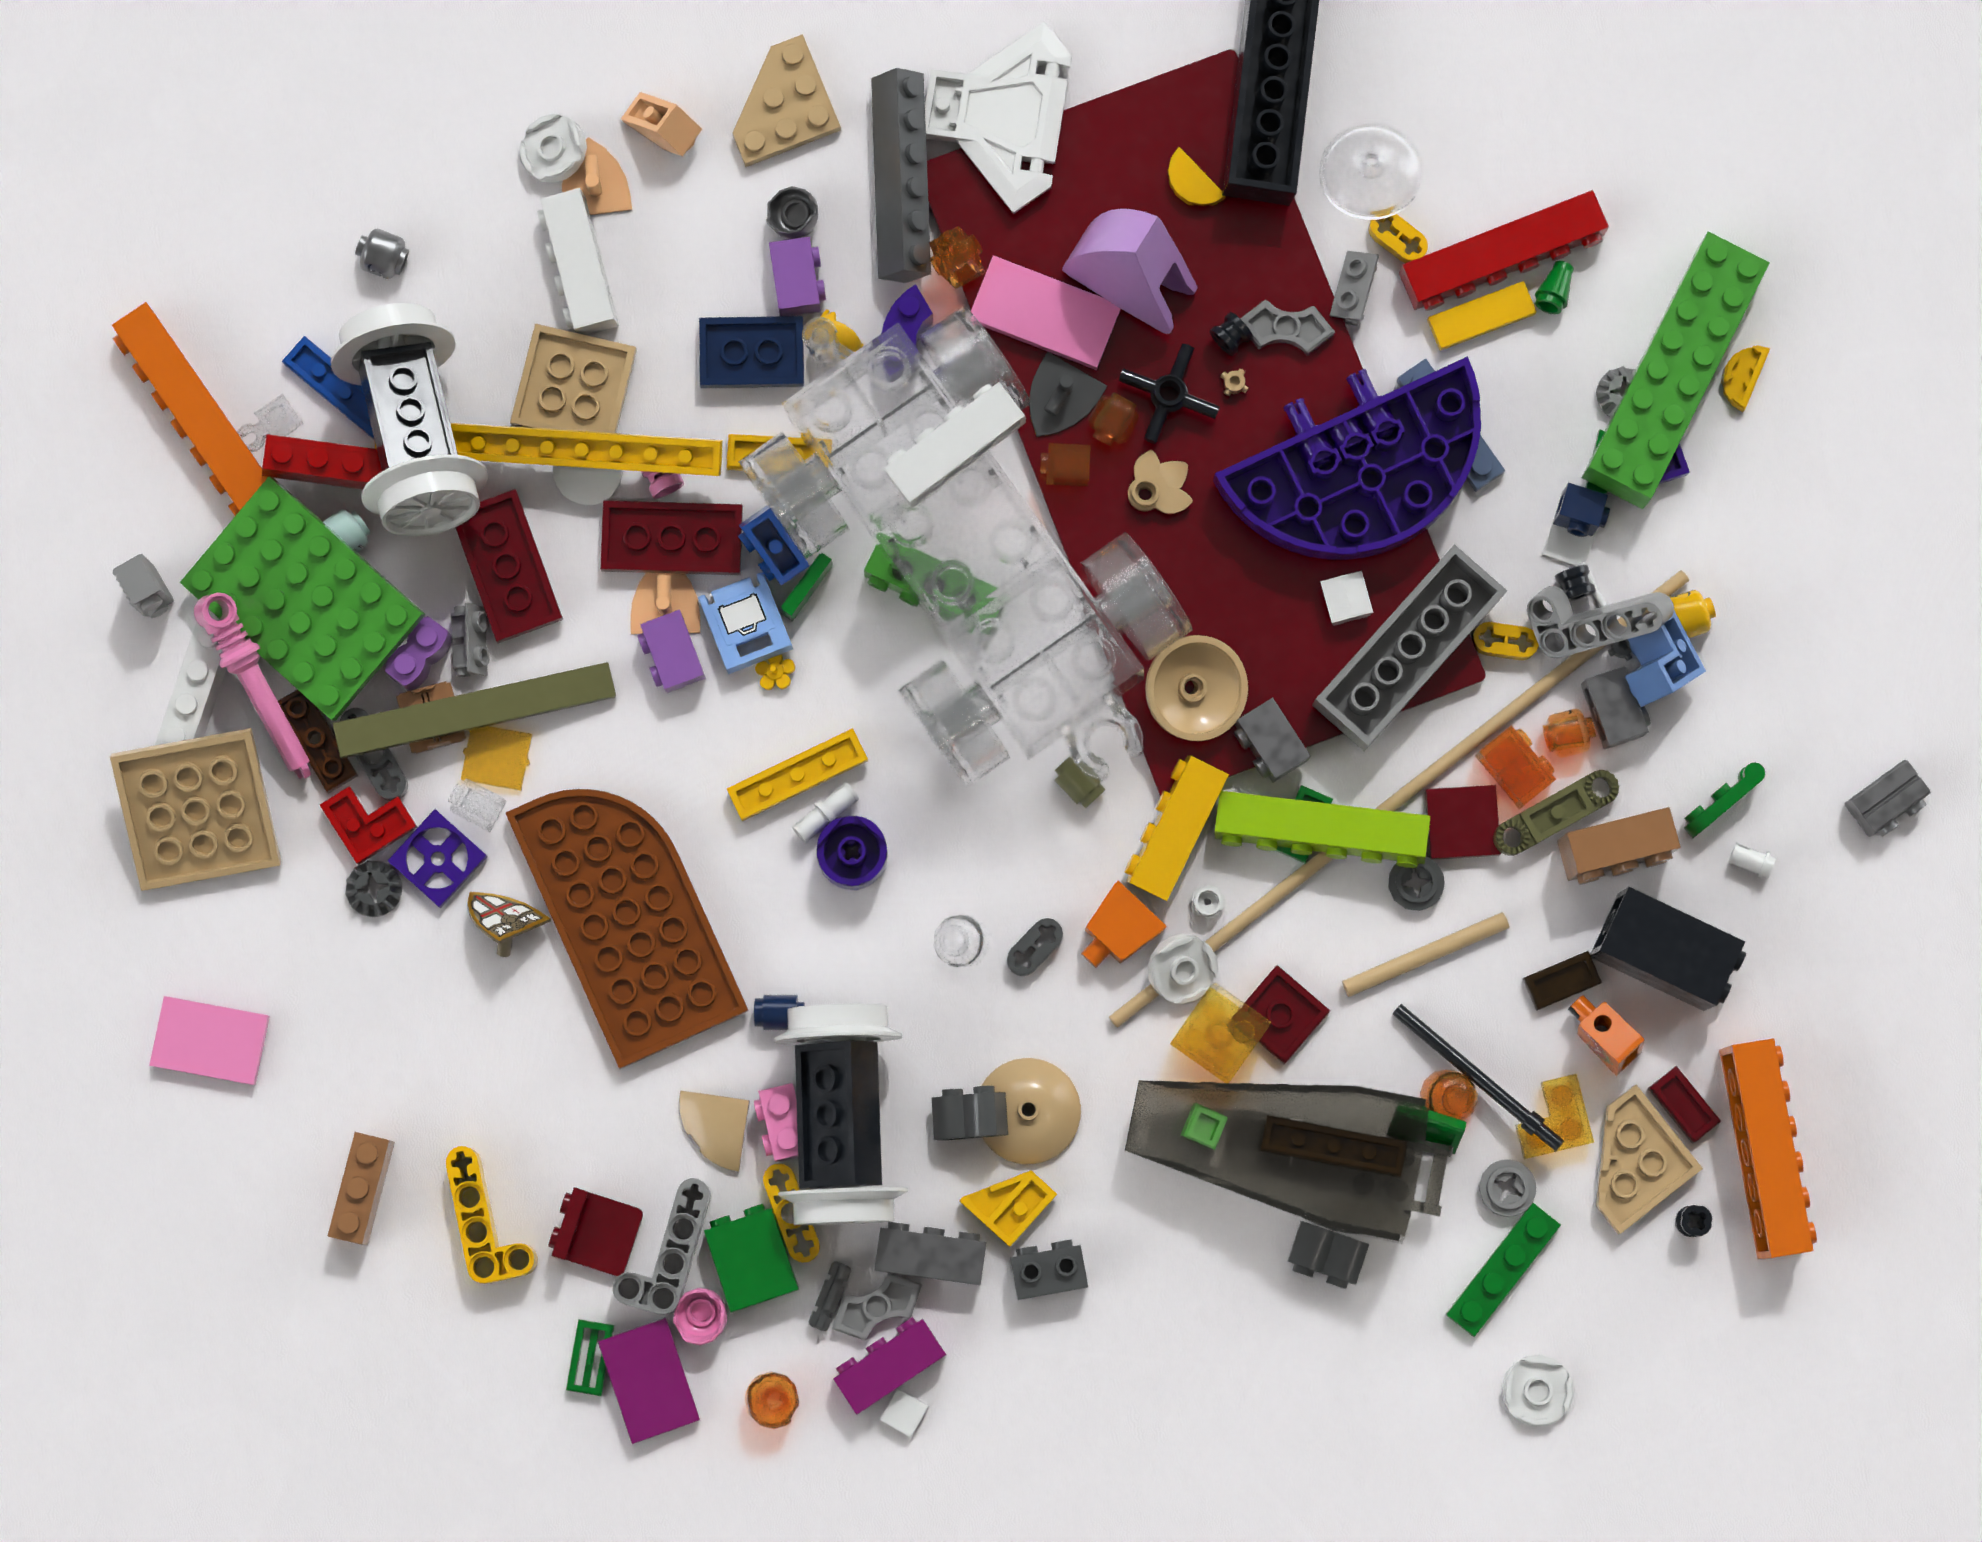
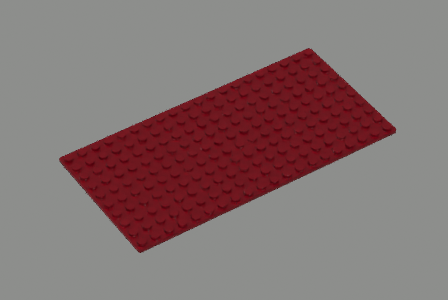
[927,49,1486,796]

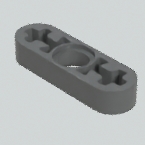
[340,708,408,801]

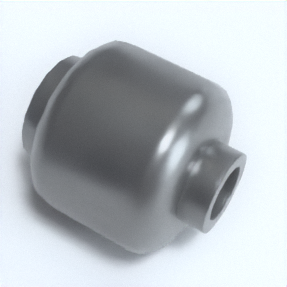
[355,229,409,279]

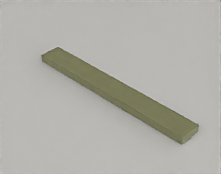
[332,662,616,759]

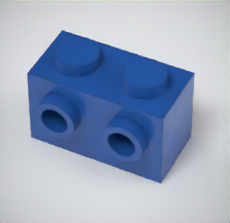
[738,506,810,585]

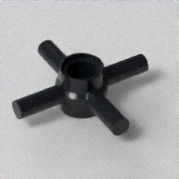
[1118,344,1220,444]

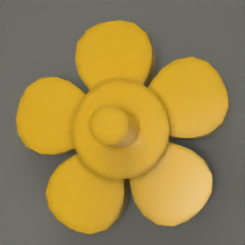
[755,654,795,690]

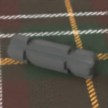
[808,1261,851,1331]

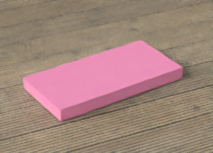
[968,255,1121,370]

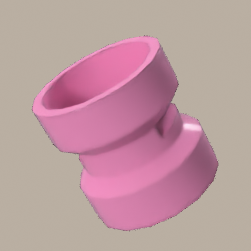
[641,471,684,499]

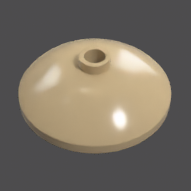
[1145,635,1248,741]
[982,1058,1081,1164]

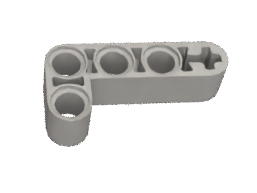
[1527,586,1674,658]
[612,1178,711,1314]

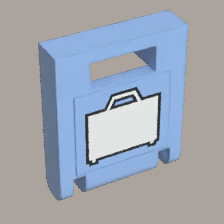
[698,572,793,674]

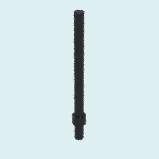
[1393,1004,1565,1152]

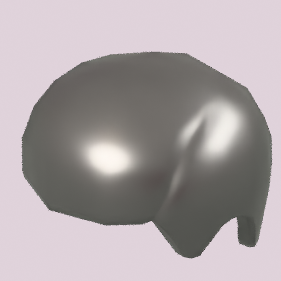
[766,186,818,239]

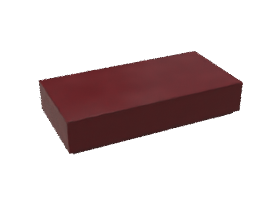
[1647,1066,1721,1144]

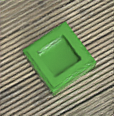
[1180,1103,1228,1150]

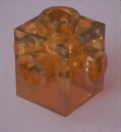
[929,226,985,289]

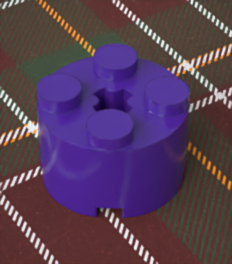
[817,816,888,891]

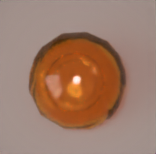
[1420,1069,1478,1121]
[745,1371,799,1429]

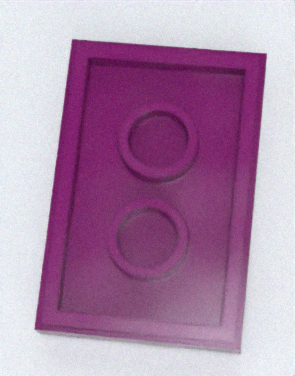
[597,1318,700,1444]

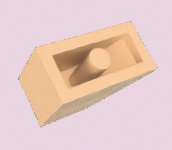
[621,92,702,157]

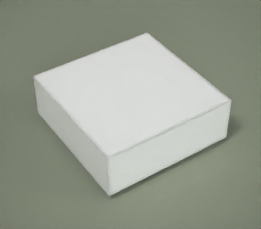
[880,1388,928,1438]

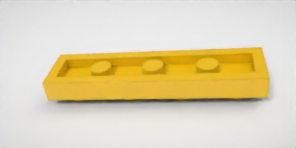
[726,728,868,821]

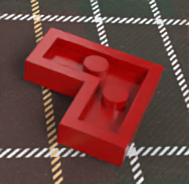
[320,786,418,865]

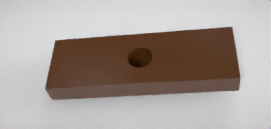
[278,689,359,794]

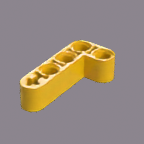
[446,1146,538,1284]

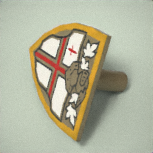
[467,892,551,957]

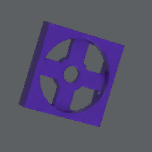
[387,809,488,908]

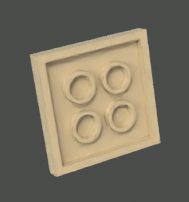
[510,324,637,433]

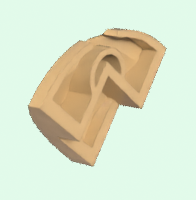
[679,1091,750,1172]

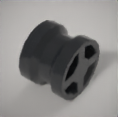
[1209,312,1253,356]
[1554,565,1596,602]

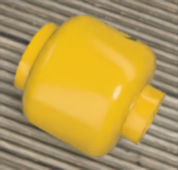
[1670,590,1716,638]

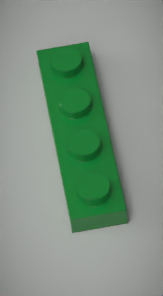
[1445,1203,1561,1337]

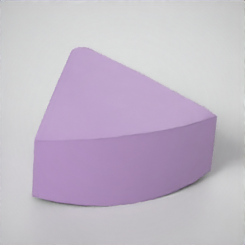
[1062,209,1198,334]

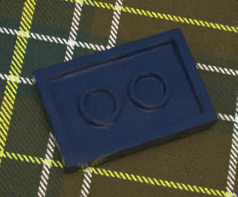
[699,316,804,388]

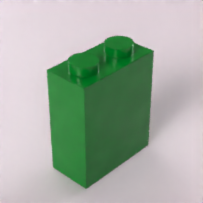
[704,1204,800,1313]

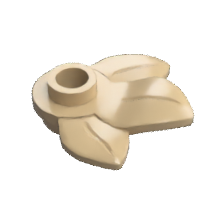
[1128,450,1193,514]

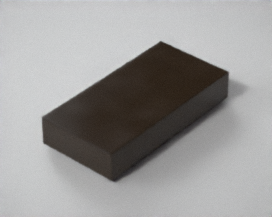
[1522,951,1602,1011]

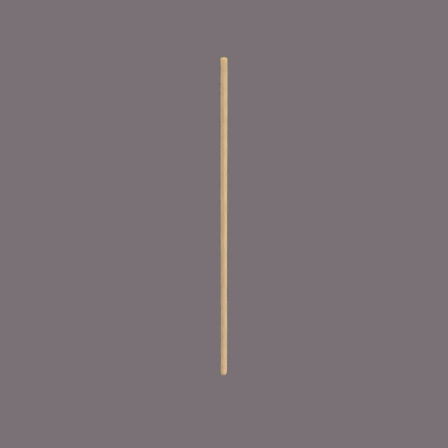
[1109,570,1689,1028]

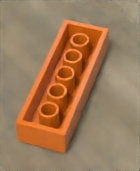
[1719,1038,1817,1259]

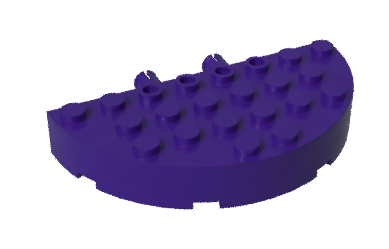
[1213,356,1481,560]

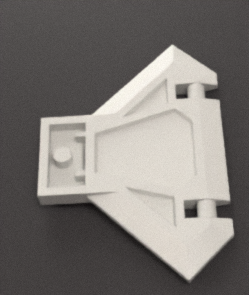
[925,22,1072,214]

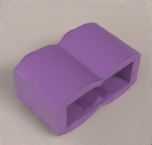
[385,616,452,691]

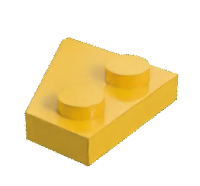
[959,1170,1057,1247]

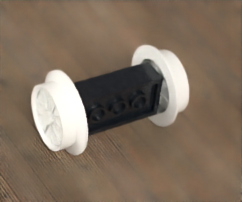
[331,303,488,536]
[774,1003,908,1225]

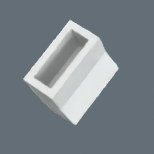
[1320,571,1373,626]

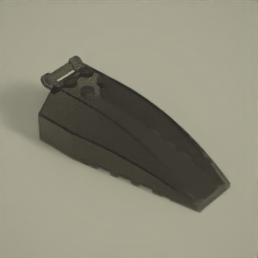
[1125,1080,1453,1244]

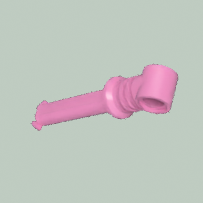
[194,592,311,779]

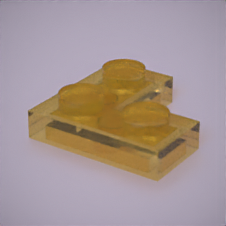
[1515,1074,1594,1159]

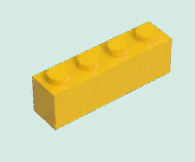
[1124,755,1229,901]

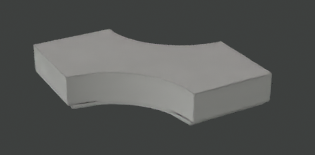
[1240,300,1335,356]
[832,1273,922,1341]

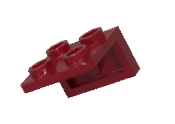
[548,1187,643,1276]

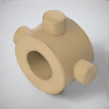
[1220,369,1249,396]

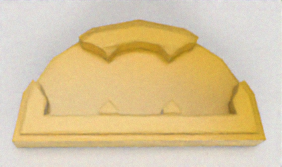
[1168,147,1226,206]
[1721,345,1770,413]

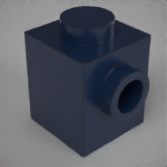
[1553,482,1610,537]

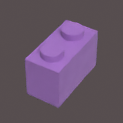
[769,237,826,316]
[637,609,706,693]

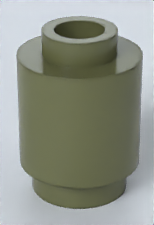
[1054,756,1106,808]

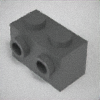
[1010,1239,1088,1300]

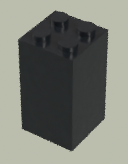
[1590,887,1746,1011]

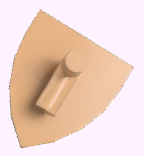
[562,137,632,215]
[631,573,700,634]

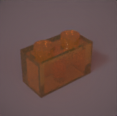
[1475,725,1556,810]

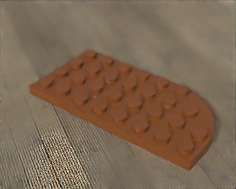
[505,789,749,1069]

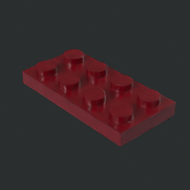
[455,489,563,643]
[600,500,743,575]

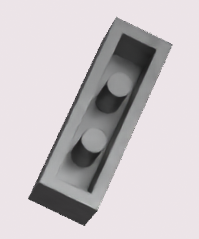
[874,1222,986,1285]

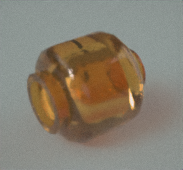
[1088,392,1140,447]
[1542,708,1596,758]

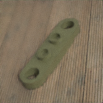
[1493,770,1619,856]

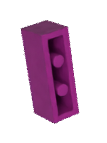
[833,1317,946,1415]

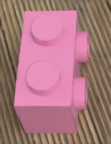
[754,1083,798,1162]

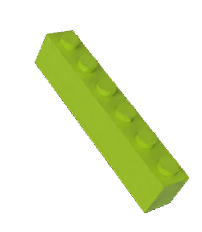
[1215,791,1430,868]

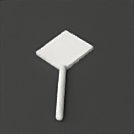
[1542,516,1606,608]

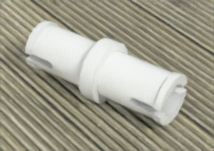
[792,782,859,844]

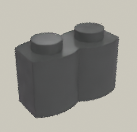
[931,1086,1008,1141]
[1287,1221,1369,1289]

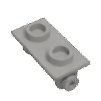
[1330,251,1379,326]
[451,603,490,677]

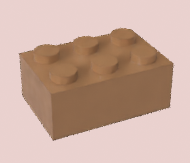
[1557,807,1681,885]

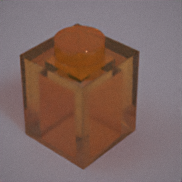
[1040,443,1091,486]

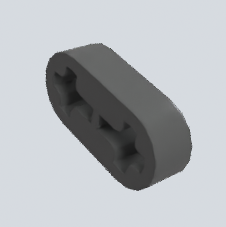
[1007,918,1063,976]

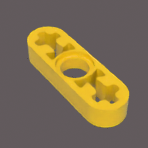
[763,1163,820,1263]

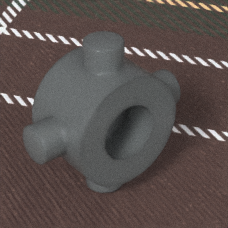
[1608,639,1633,661]

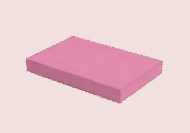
[149,996,270,1085]

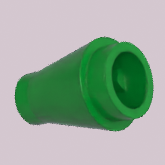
[1535,261,1574,314]

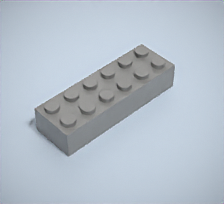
[1312,544,1507,752]

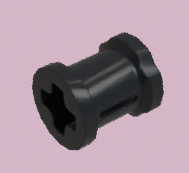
[1675,1205,1713,1237]

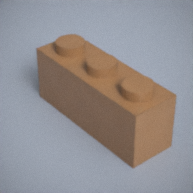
[327,1132,395,1246]

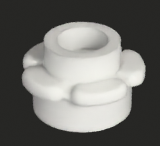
[1191,885,1225,920]

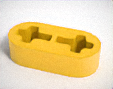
[1368,209,1428,263]
[1472,622,1539,660]

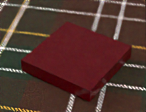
[1425,785,1501,860]
[1231,965,1331,1064]

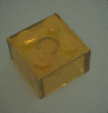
[1170,982,1272,1085]

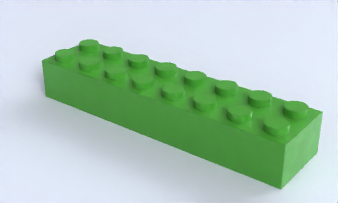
[1581,231,1770,509]

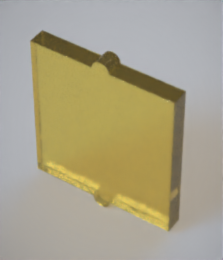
[461,726,532,791]

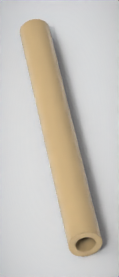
[1342,912,1510,997]

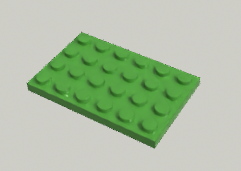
[179,476,426,721]

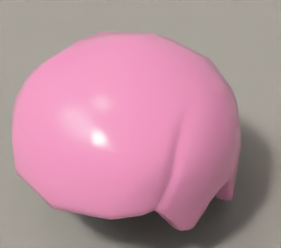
[673,1288,727,1346]

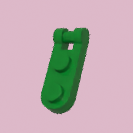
[1684,762,1765,839]

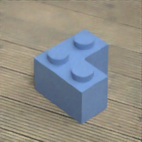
[1625,611,1706,707]

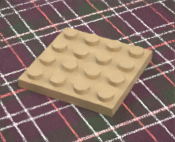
[110,728,282,891]

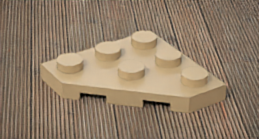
[732,34,841,167]
[1596,1085,1703,1234]

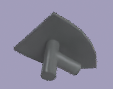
[1029,352,1107,437]

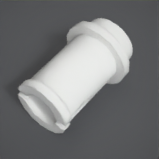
[1728,842,1776,878]

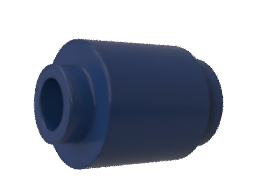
[754,995,805,1030]

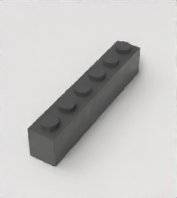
[871,68,931,283]

